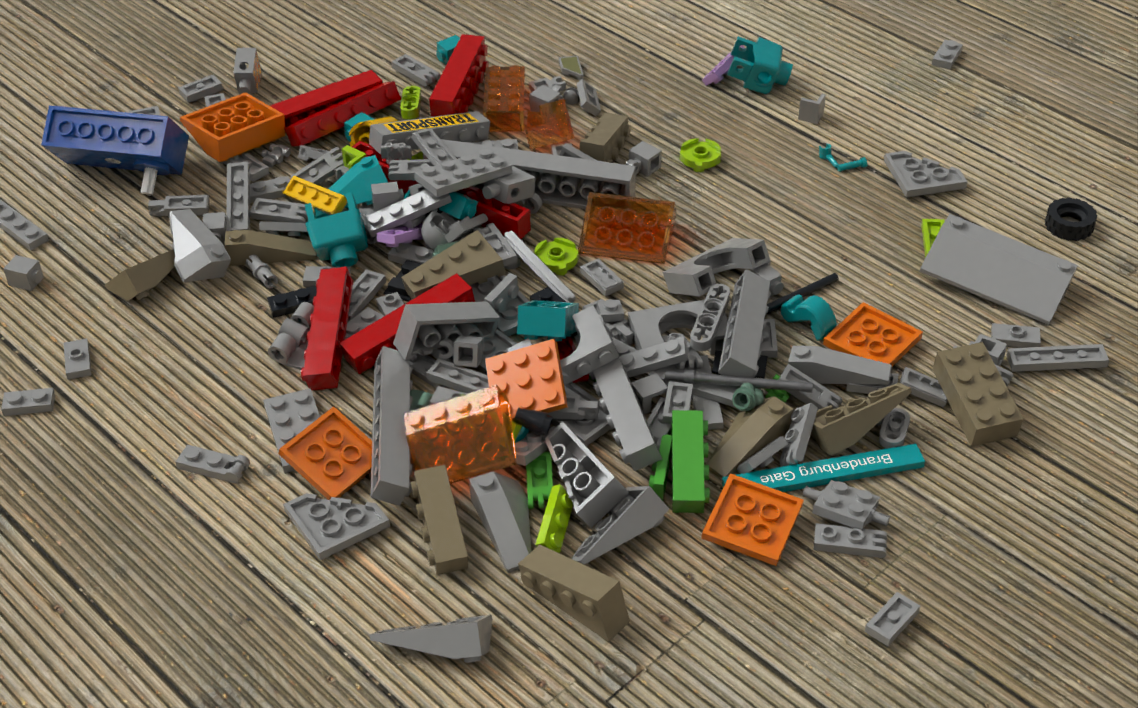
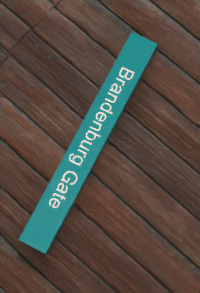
[722,444,925,492]

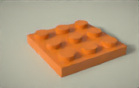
[823,302,923,367]
[485,339,568,421]
[278,406,372,500]
[701,473,804,566]

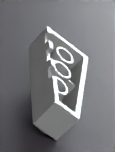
[393,301,500,360]

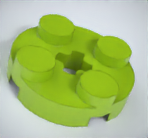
[680,138,721,172]
[534,238,578,276]

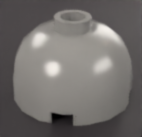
[421,209,466,250]

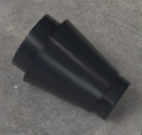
[514,408,553,436]

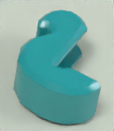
[781,295,837,341]

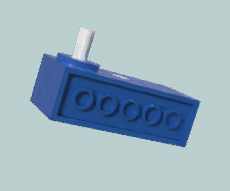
[41,105,189,196]

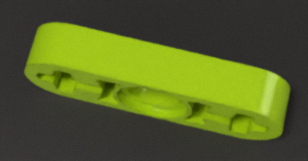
[400,86,422,120]

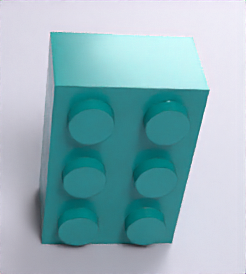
[517,300,579,341]

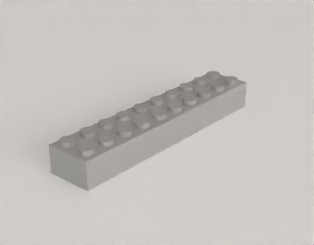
[423,139,636,216]

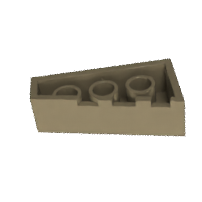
[410,465,468,575]

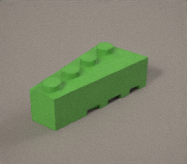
[671,410,710,513]

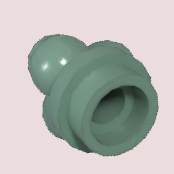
[732,383,764,411]

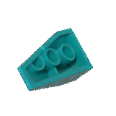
[314,155,388,219]

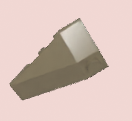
[104,250,175,301]
[811,383,912,455]
[706,396,793,479]

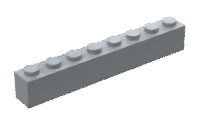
[574,314,662,472]
[370,346,413,506]

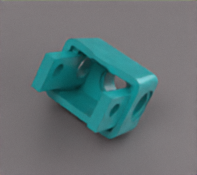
[727,36,793,94]
[305,192,368,267]

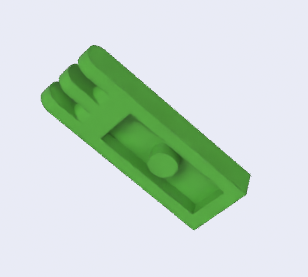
[649,434,672,501]
[526,452,553,509]

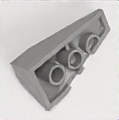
[169,209,231,283]
[788,345,892,384]
[469,471,531,573]
[571,486,669,564]
[370,614,492,663]

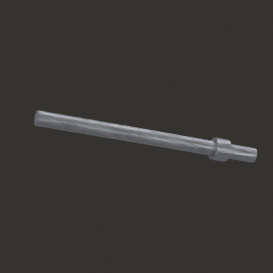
[665,370,813,392]

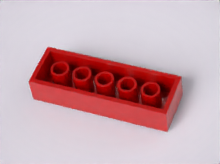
[429,34,489,117]

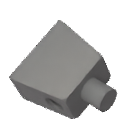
[482,166,536,204]

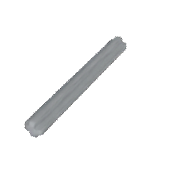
[504,231,576,303]

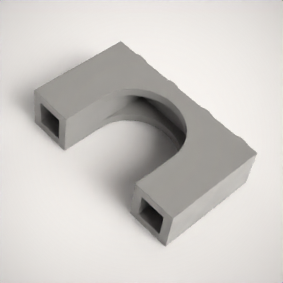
[663,238,771,296]
[628,297,728,355]
[507,305,619,386]

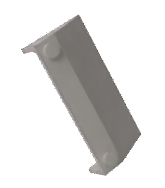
[920,214,1078,325]

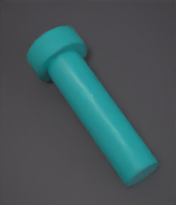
[837,157,867,171]

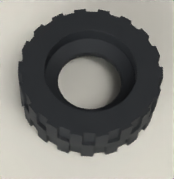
[1045,198,1097,241]

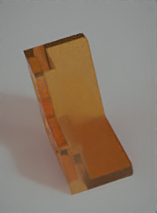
[525,99,575,150]

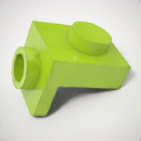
[342,145,366,169]

